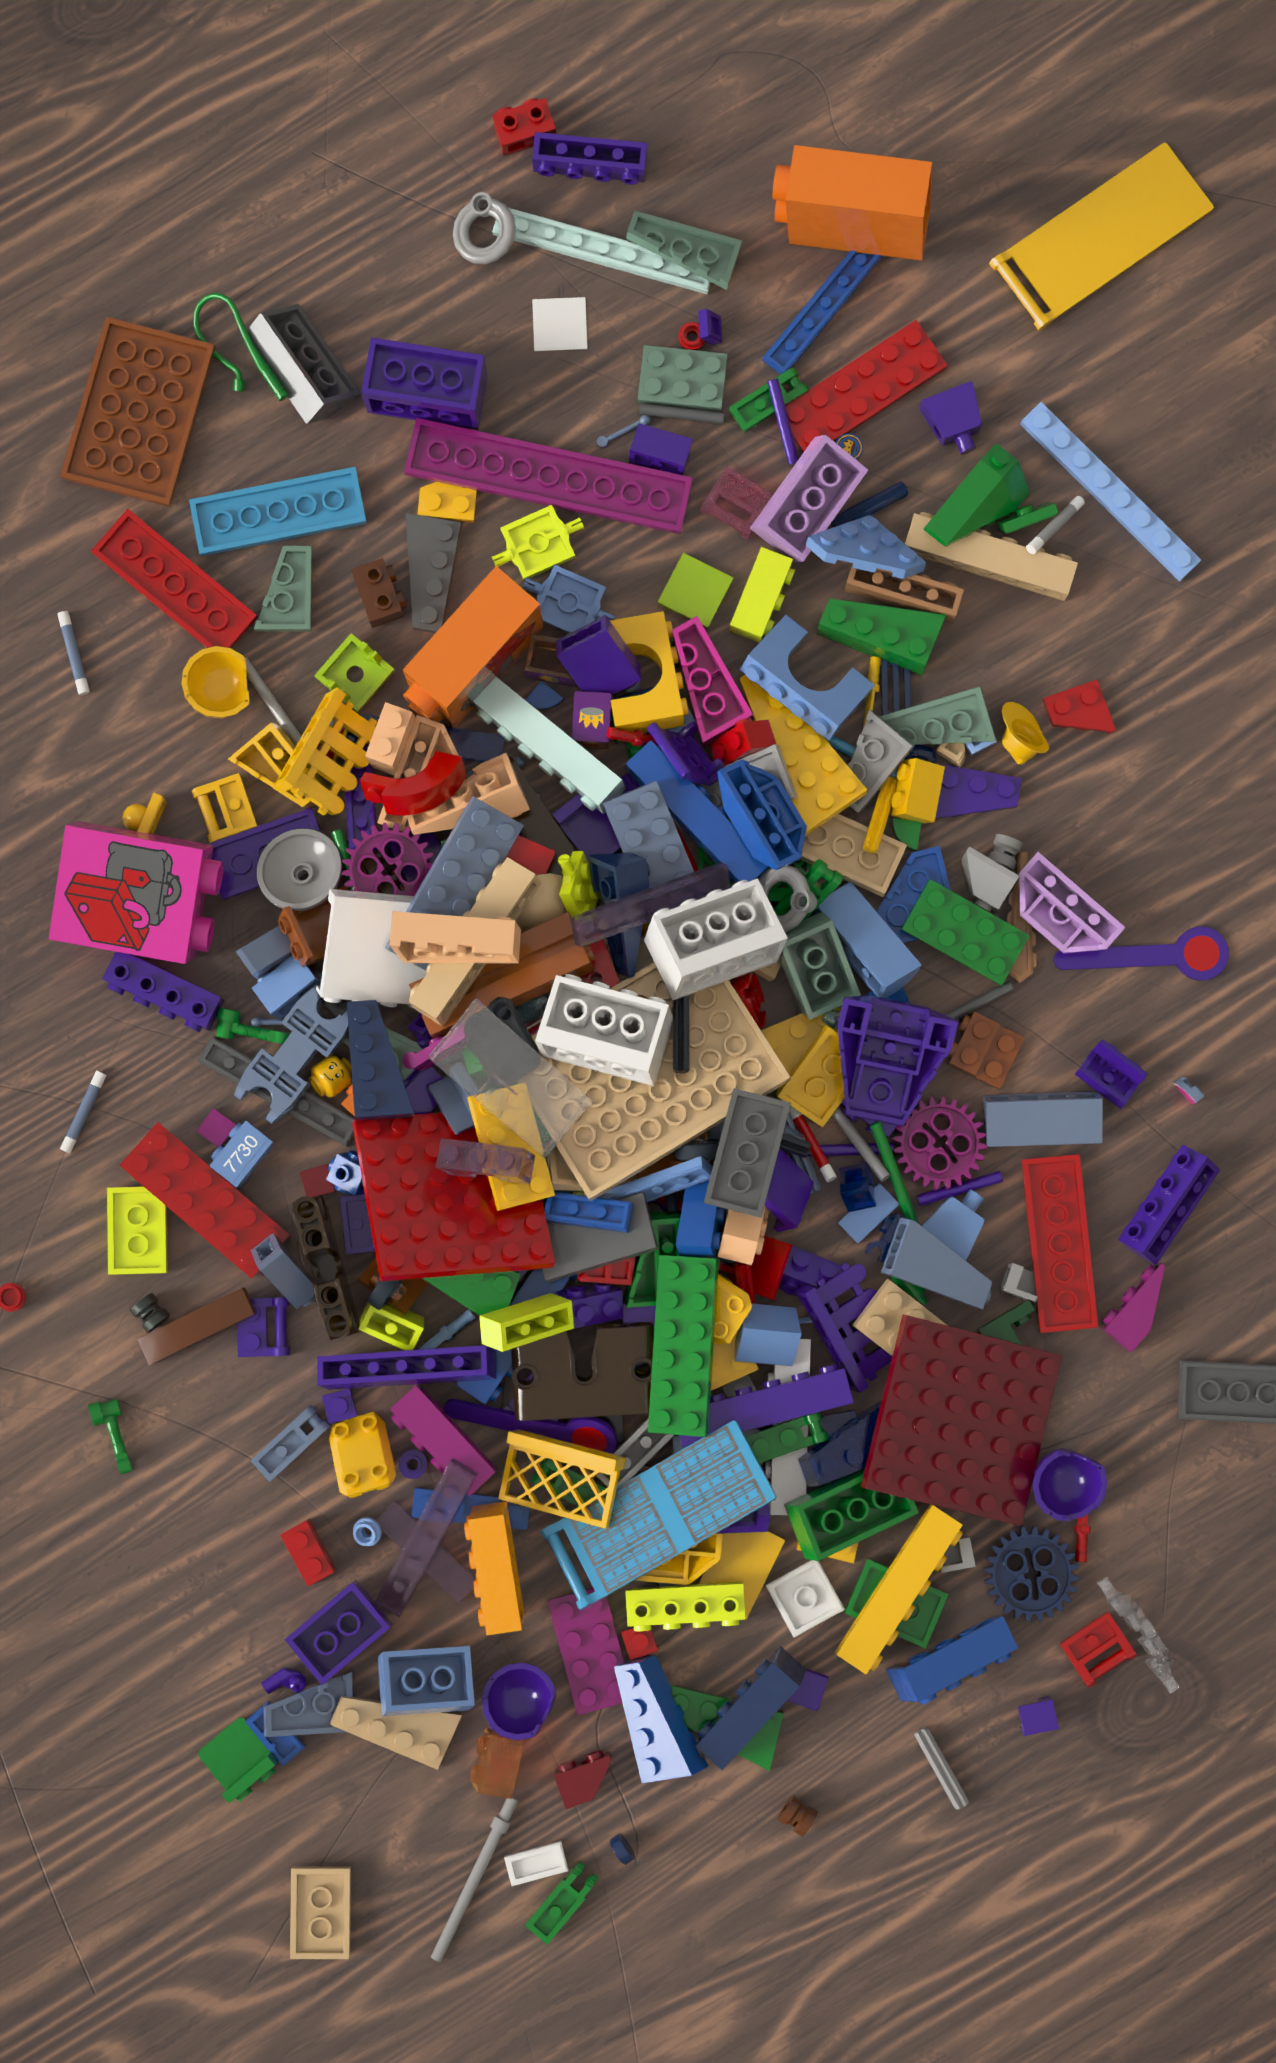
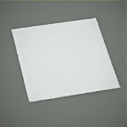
[532,297,587,351]

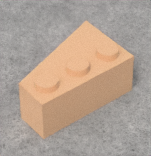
[718,1206,769,1265]

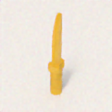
[863,656,881,728]

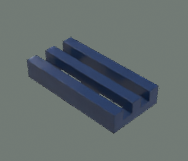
[881,659,911,715]

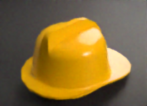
[1001,702,1049,765]

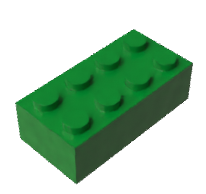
[784,1466,919,1561]

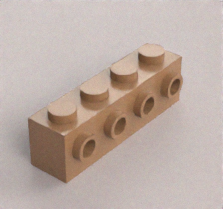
[844,563,964,624]

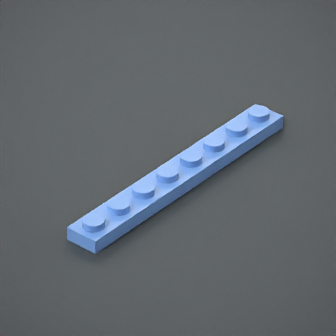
[1020,402,1201,582]

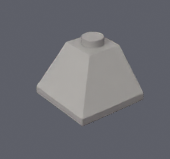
[961,847,1019,913]

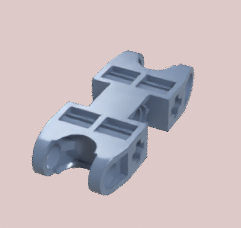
[234,983,349,1124]

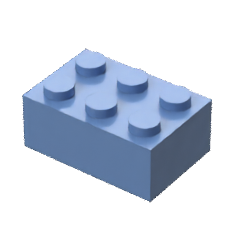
[378,1646,475,1717]

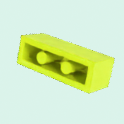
[729,547,796,643]
[479,1293,574,1352]

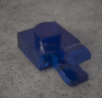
[864,1214,904,1262]

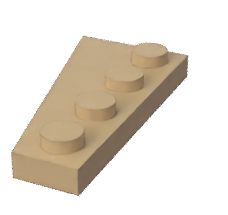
[330,1695,462,1770]

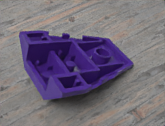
[837,995,958,1126]

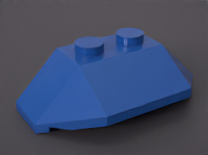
[717,759,807,870]

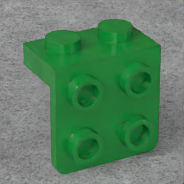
[198,1717,278,1804]

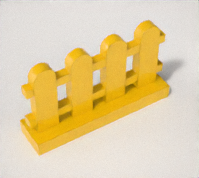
[274,688,377,816]

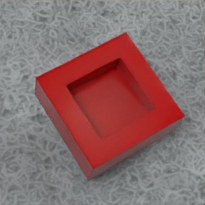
[621,1627,658,1660]

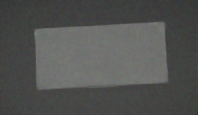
[428,999,593,1158]

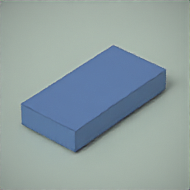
[838,1183,899,1244]

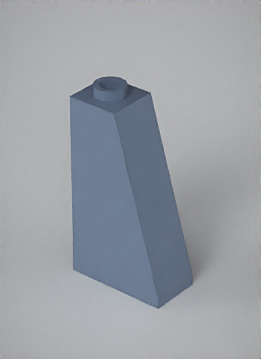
[881,1218,992,1309]

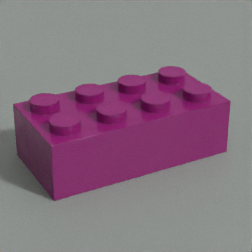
[390,1384,498,1496]

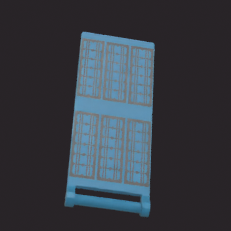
[540,1420,777,1611]

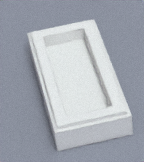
[504,1841,569,1886]

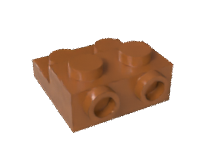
[947,1011,1025,1090]

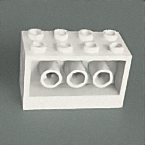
[644,879,788,1000]
[535,974,673,1086]

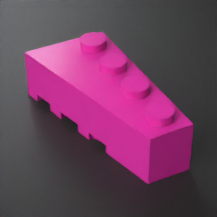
[672,616,753,748]

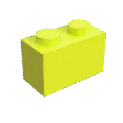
[358,1302,424,1351]

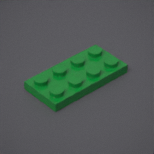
[901,879,1030,986]

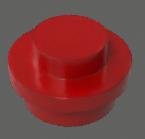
[0,1283,26,1312]

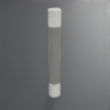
[1026,496,1085,554]

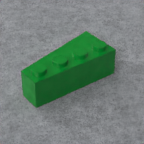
[817,598,946,676]

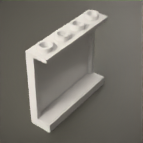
[316,889,427,1008]

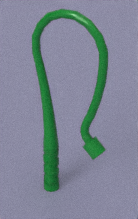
[193,293,289,401]

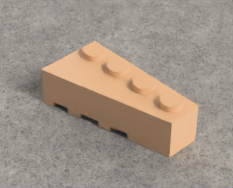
[390,911,521,963]

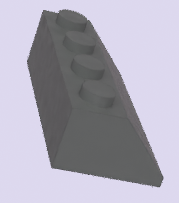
[247,304,361,424]

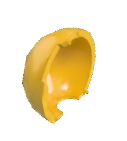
[181,646,249,719]

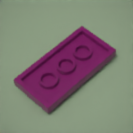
[547,1588,624,1715]

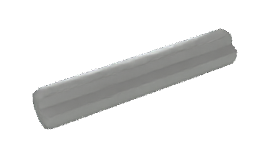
[914,1727,969,1810]

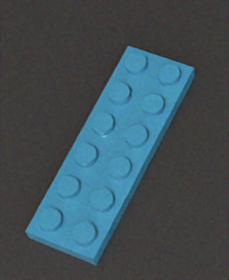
[189,467,367,557]

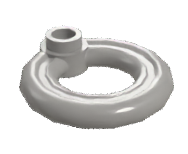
[452,192,516,265]
[758,865,817,932]

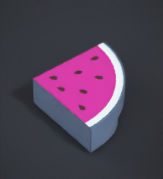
[1173,1076,1204,1105]

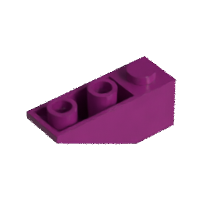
[1101,1263,1165,1352]

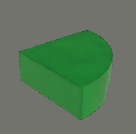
[892,818,921,851]

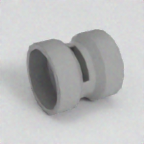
[988,834,1023,871]

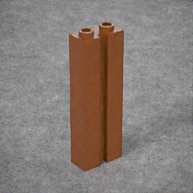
[409,912,596,1039]

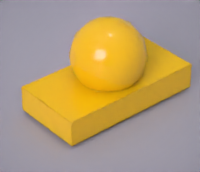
[122,793,167,834]

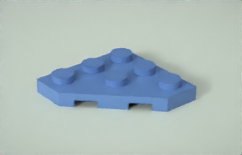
[806,515,926,579]

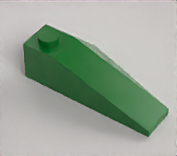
[923,443,1030,547]

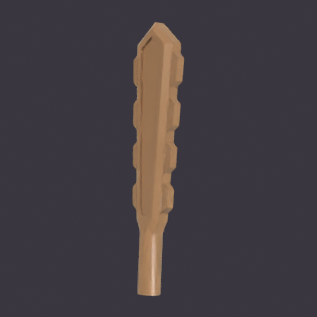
[1007,852,1037,983]

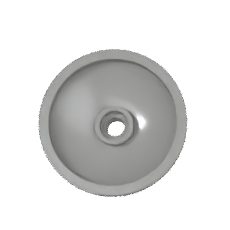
[257,829,342,911]

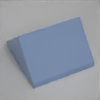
[735,1304,802,1366]

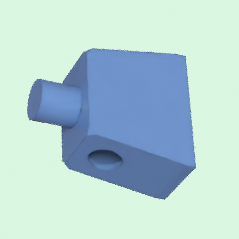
[921,1189,985,1261]

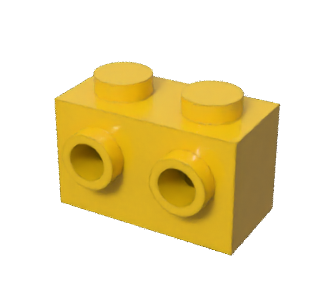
[891,758,945,824]

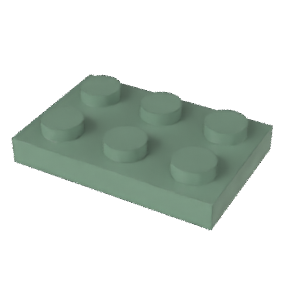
[638,345,727,412]

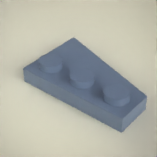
[264,1672,353,1737]

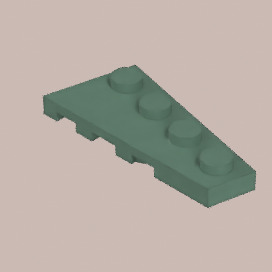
[626,211,742,290]
[879,685,997,745]

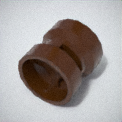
[777,1795,818,1837]

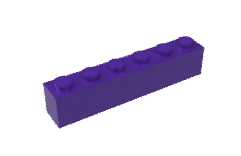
[317,1345,496,1390]
[679,1364,854,1447]

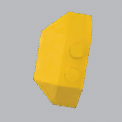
[635,1534,723,1585]

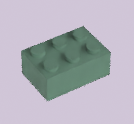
[779,912,861,1020]

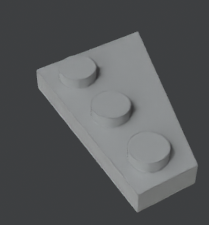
[848,710,915,813]

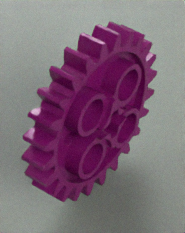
[341,822,433,896]
[892,1096,987,1191]

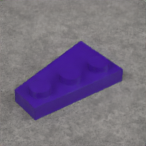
[935,764,1022,820]

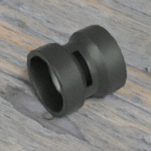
[129,1293,170,1333]

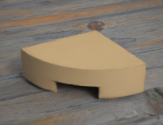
[937,743,966,768]

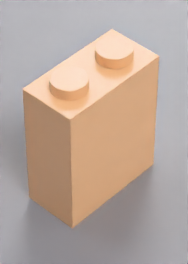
[365,702,416,776]

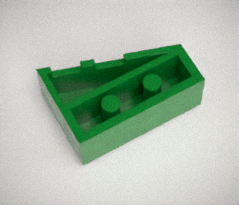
[624,1211,680,1308]

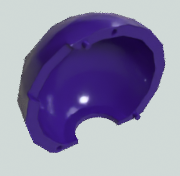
[1032,1448,1108,1522]
[481,1663,556,1740]

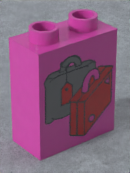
[49,821,224,964]

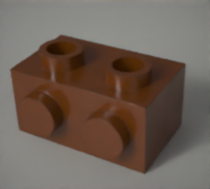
[351,558,406,628]

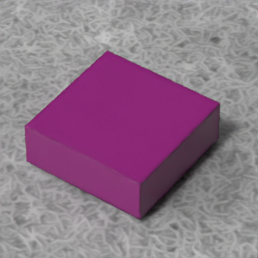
[196,1108,236,1147]

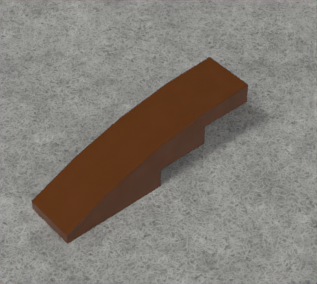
[137,1287,257,1365]

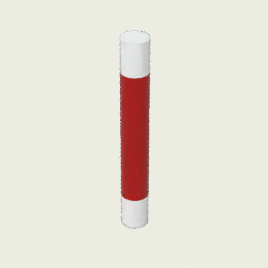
[789,1106,837,1182]

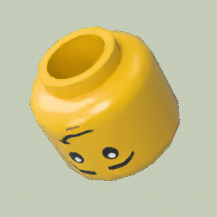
[309,1055,352,1098]

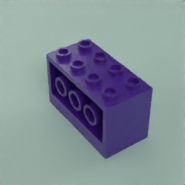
[361,337,488,430]

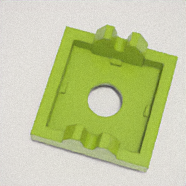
[314,633,395,714]

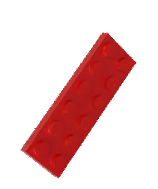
[785,320,948,453]
[91,508,258,649]
[119,1122,290,1279]
[1021,1154,1098,1333]

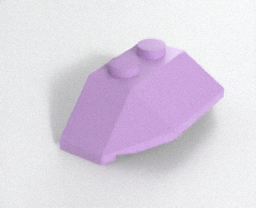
[1018,852,1126,953]

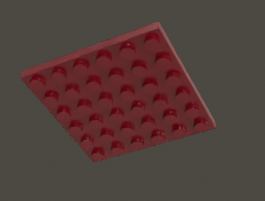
[861,1314,1062,1526]

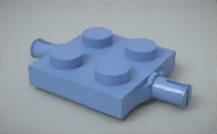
[522,565,615,634]

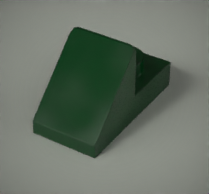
[976,1300,1035,1345]

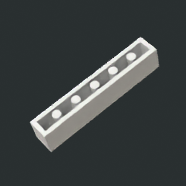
[765,1339,811,1515]

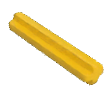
[863,776,898,854]

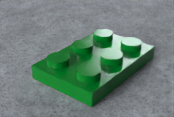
[844,1558,949,1649]

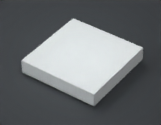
[766,1560,845,1637]

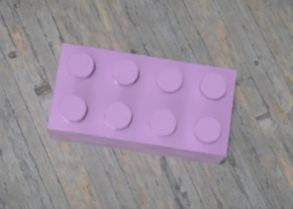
[750,435,868,563]

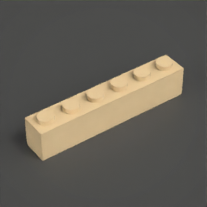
[905,512,1078,601]
[408,857,541,1027]

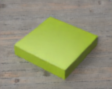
[657,553,734,630]

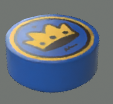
[836,434,863,461]

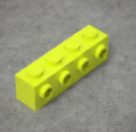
[626,1581,745,1631]

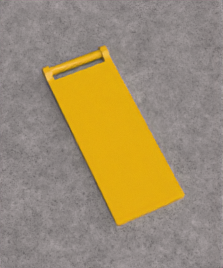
[989,143,1214,331]

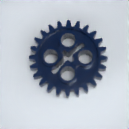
[983,1526,1079,1622]

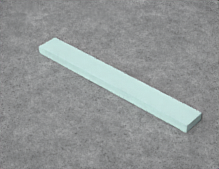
[492,208,711,295]

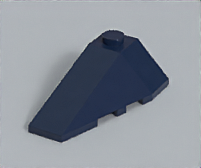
[588,853,650,978]

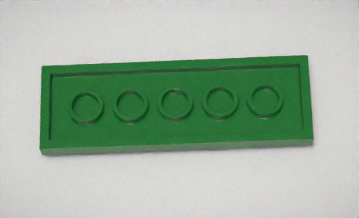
[648,1255,719,1437]

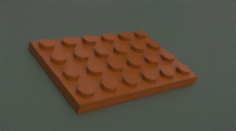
[60,317,216,507]

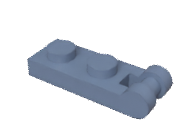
[250,1405,331,1482]

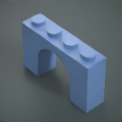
[740,615,875,741]

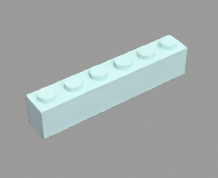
[473,677,626,814]

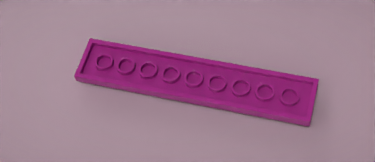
[404,418,693,535]

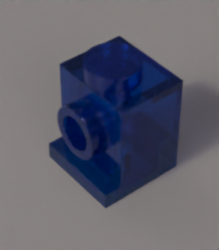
[839,1162,876,1212]

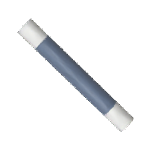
[57,611,90,695]
[60,1071,107,1154]

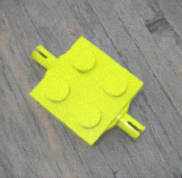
[492,505,584,581]
[558,851,601,933]

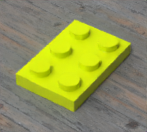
[107,1187,168,1275]

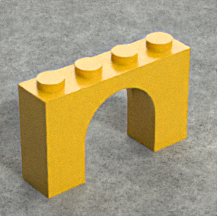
[610,611,689,733]

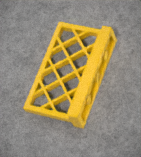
[498,1429,626,1529]

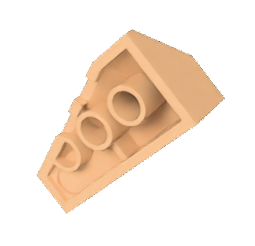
[407,753,530,835]

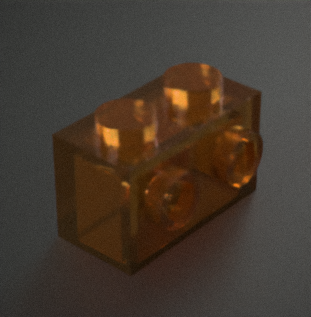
[470,1728,525,1799]

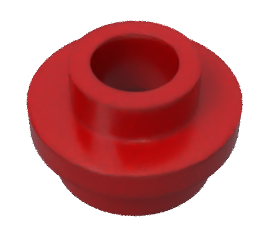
[678,322,705,350]

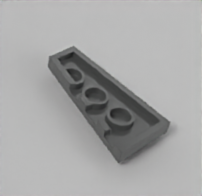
[405,513,462,633]

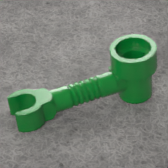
[216,1008,291,1044]
[88,1399,133,1474]

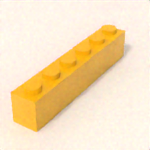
[835,1504,963,1674]

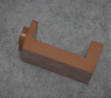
[278,886,349,968]

